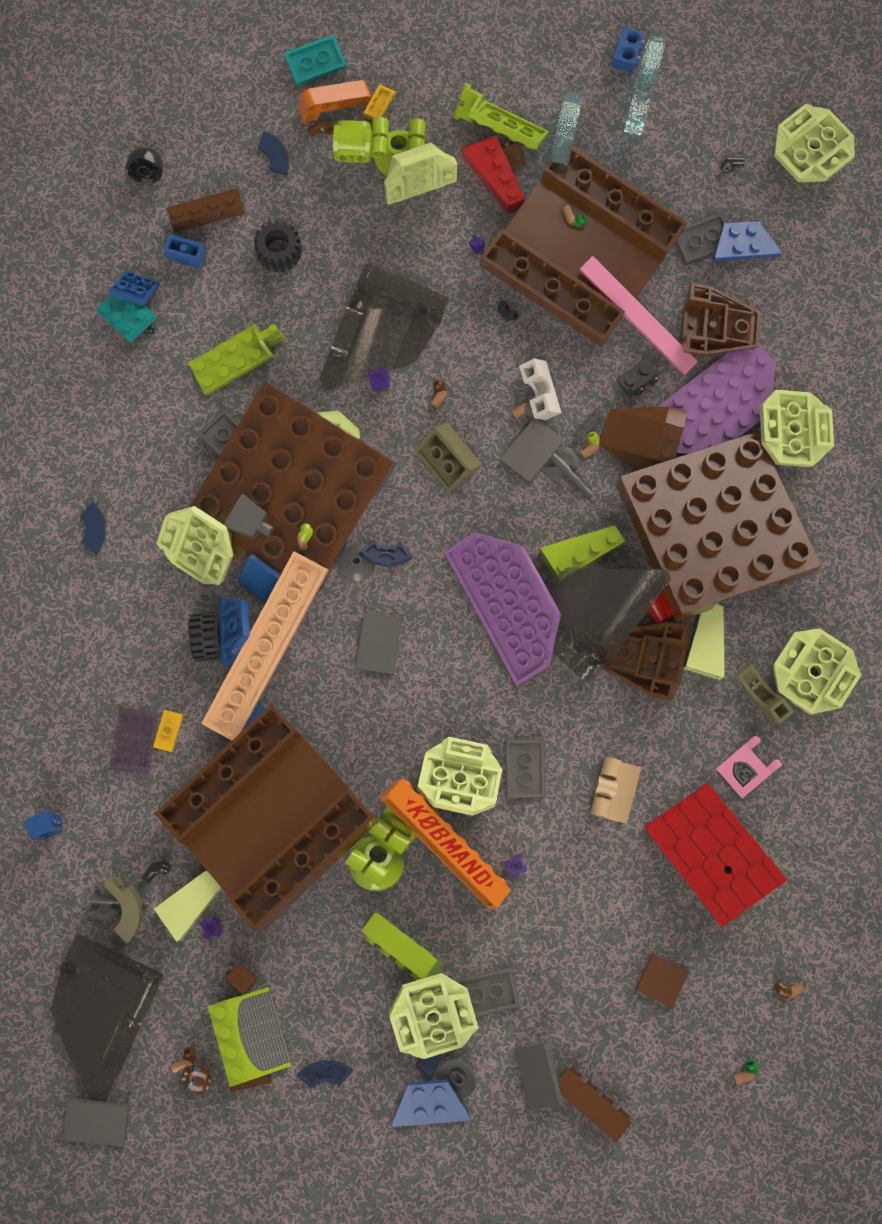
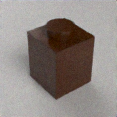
[225,963,259,995]

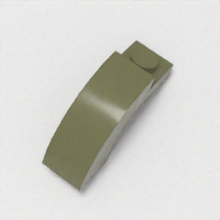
[734,663,794,724]
[103,875,143,943]

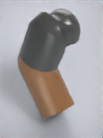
[511,403,534,419]

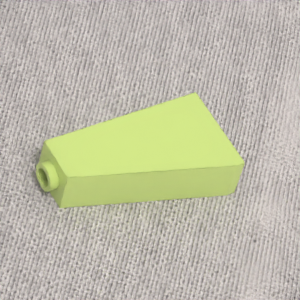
[684,602,724,680]
[154,870,222,942]

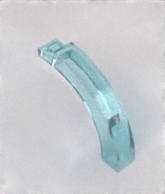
[624,33,667,135]
[550,90,584,165]

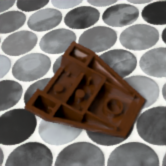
[680,282,761,356]
[599,406,687,471]
[601,622,689,701]

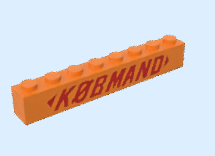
[380,778,511,909]

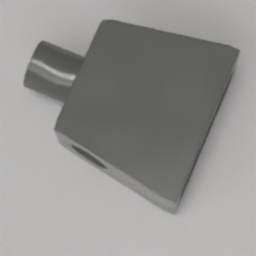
[224,494,274,539]

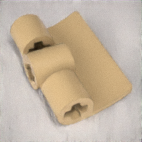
[590,757,641,824]

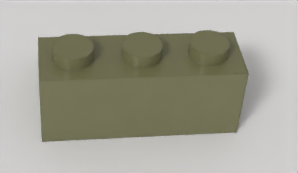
[414,422,482,493]

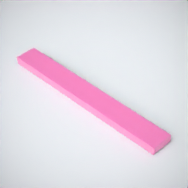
[579,256,698,375]

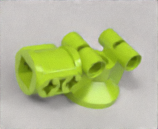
[333,117,426,177]
[345,802,429,891]

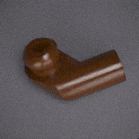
[307,120,334,136]

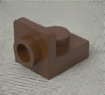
[502,141,525,169]

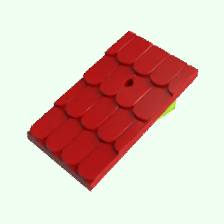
[643,783,788,927]

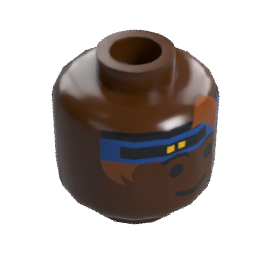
[180,1065,212,1095]

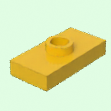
[363,84,396,121]
[153,710,184,753]

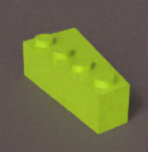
[539,525,625,584]
[361,912,445,980]

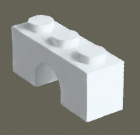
[519,359,561,420]

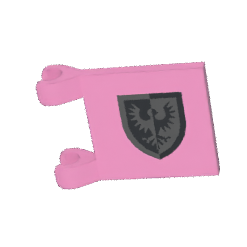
[716,735,782,798]

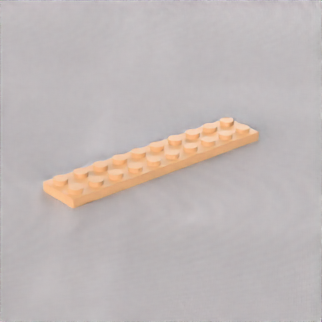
[201,552,329,741]

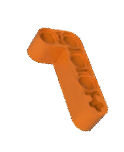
[297,80,372,124]

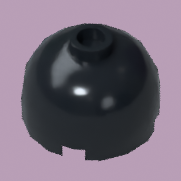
[126,147,163,183]

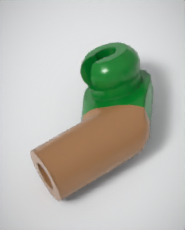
[562,205,587,227]
[733,1059,758,1085]

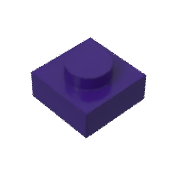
[368,368,391,392]

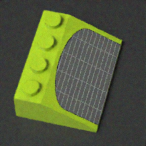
[208,987,291,1087]

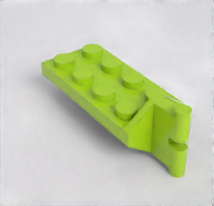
[453,83,549,150]
[188,324,286,396]

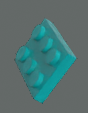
[284,34,347,87]
[95,295,157,343]

